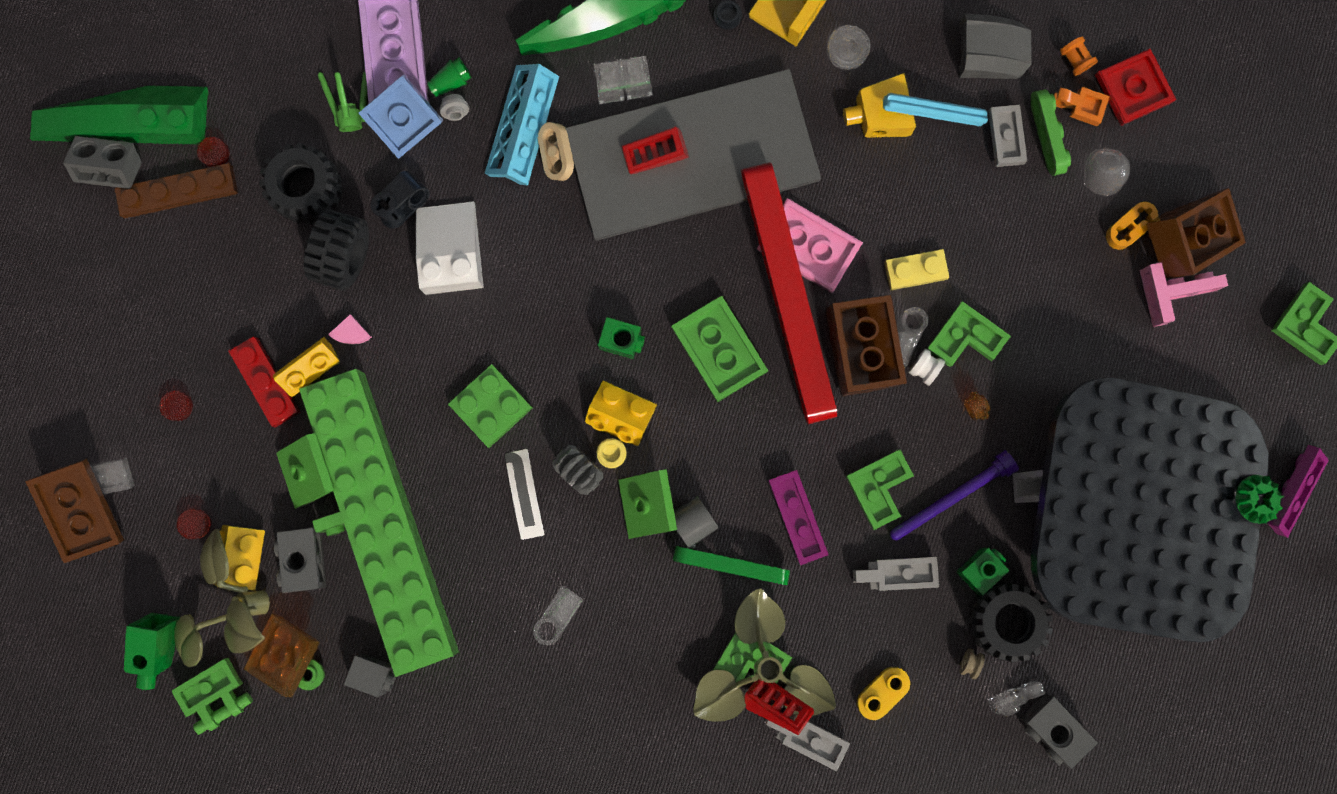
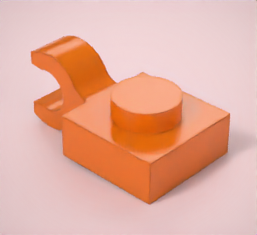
[1054,87,1110,126]

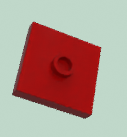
[1095,49,1176,126]

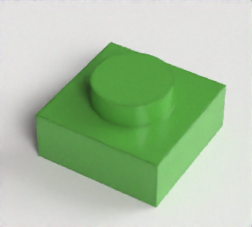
[312,512,345,537]

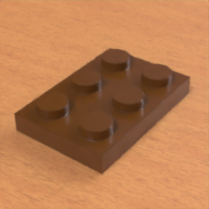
[25,458,124,563]

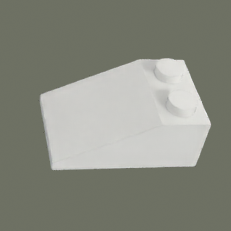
[416,202,484,295]

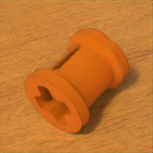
[1060,36,1098,76]

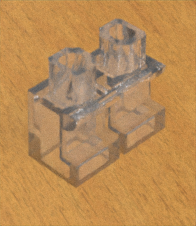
[594,56,653,104]

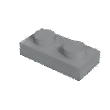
[988,105,1027,167]

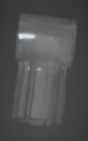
[897,307,928,368]
[533,585,584,645]

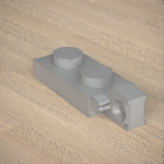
[852,557,939,591]
[764,715,850,771]

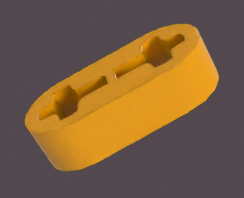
[1106,202,1158,250]

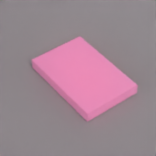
[757,198,863,293]

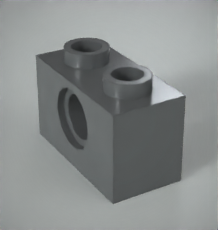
[274,528,327,593]
[1020,693,1098,769]

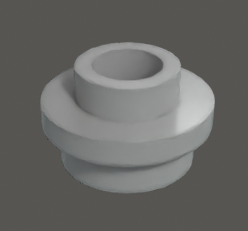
[440,94,469,121]

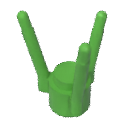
[318,72,367,132]

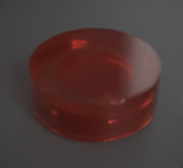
[197,137,230,167]
[159,391,193,421]
[177,509,210,539]

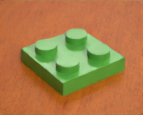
[448,364,532,448]

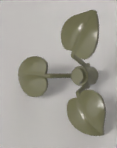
[174,529,270,667]
[693,589,836,722]

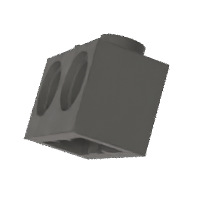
[63,136,142,189]

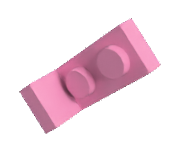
[1140,263,1228,327]

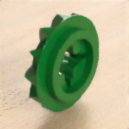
[1236,475,1284,524]

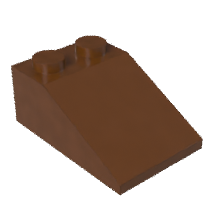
[1146,188,1246,278]

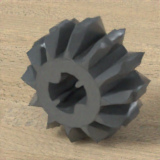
[552,445,604,495]

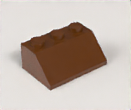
[826,295,907,396]

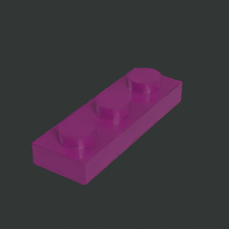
[1267,445,1329,538]
[768,470,828,565]

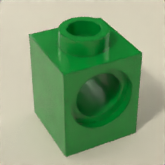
[598,317,645,359]

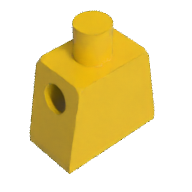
[843,74,916,138]

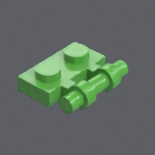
[172,658,253,735]

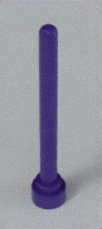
[890,450,1019,540]

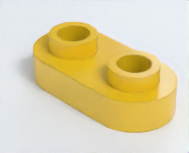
[857,667,910,720]

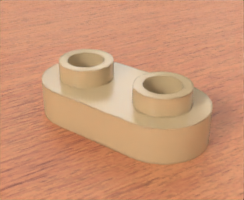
[538,122,574,181]

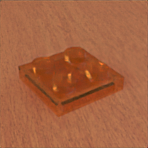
[244,614,320,698]

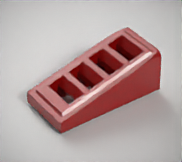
[622,126,689,175]
[745,679,814,735]

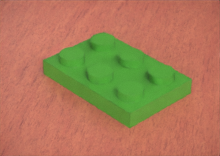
[671,296,768,403]

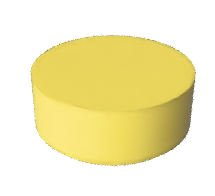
[597,438,627,468]

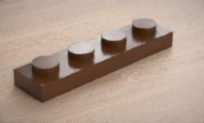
[115,163,238,219]

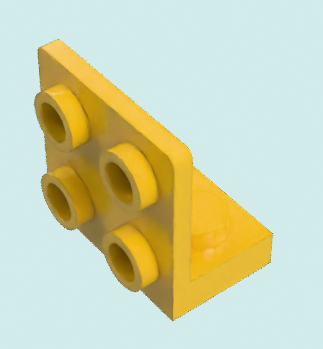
[749,0,827,47]

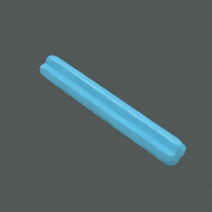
[883,93,988,126]

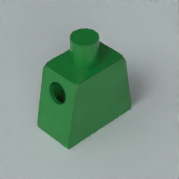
[124,613,180,690]

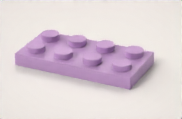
[358,0,429,103]

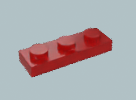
[228,336,301,428]

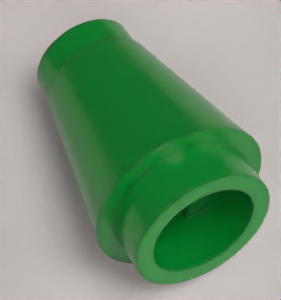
[427,57,472,97]

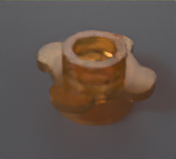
[964,391,990,421]

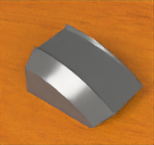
[959,14,1031,79]

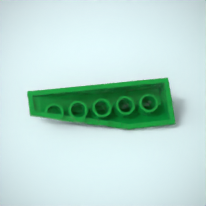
[516,0,686,55]
[30,86,208,145]

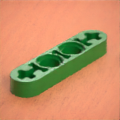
[672,546,790,585]

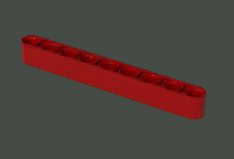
[741,162,837,425]

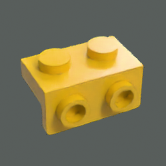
[273,337,340,397]
[585,381,657,446]
[213,525,265,590]

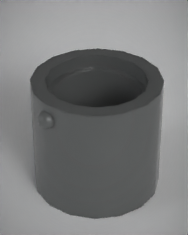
[674,496,719,548]

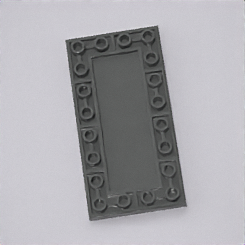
[565,69,821,241]

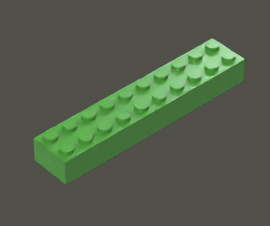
[299,369,459,677]

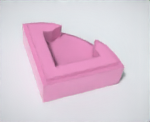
[328,315,372,344]

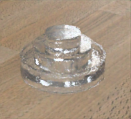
[827,25,871,70]

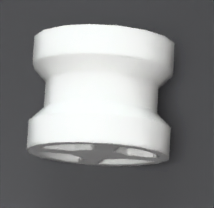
[909,348,945,386]

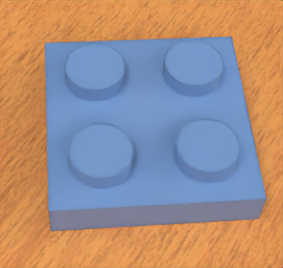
[359,74,443,159]

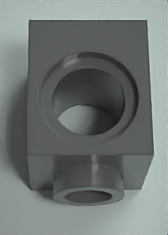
[344,653,396,697]

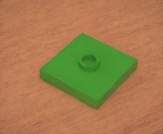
[276,433,334,509]
[618,470,677,539]

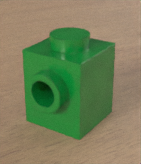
[956,548,1009,595]

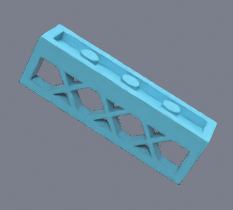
[485,64,559,185]

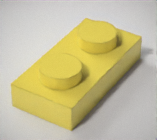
[884,249,950,291]

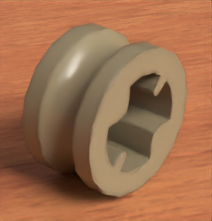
[959,648,985,679]

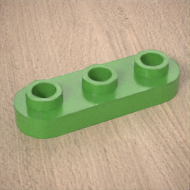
[1031,89,1071,176]

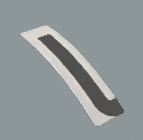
[505,449,544,540]

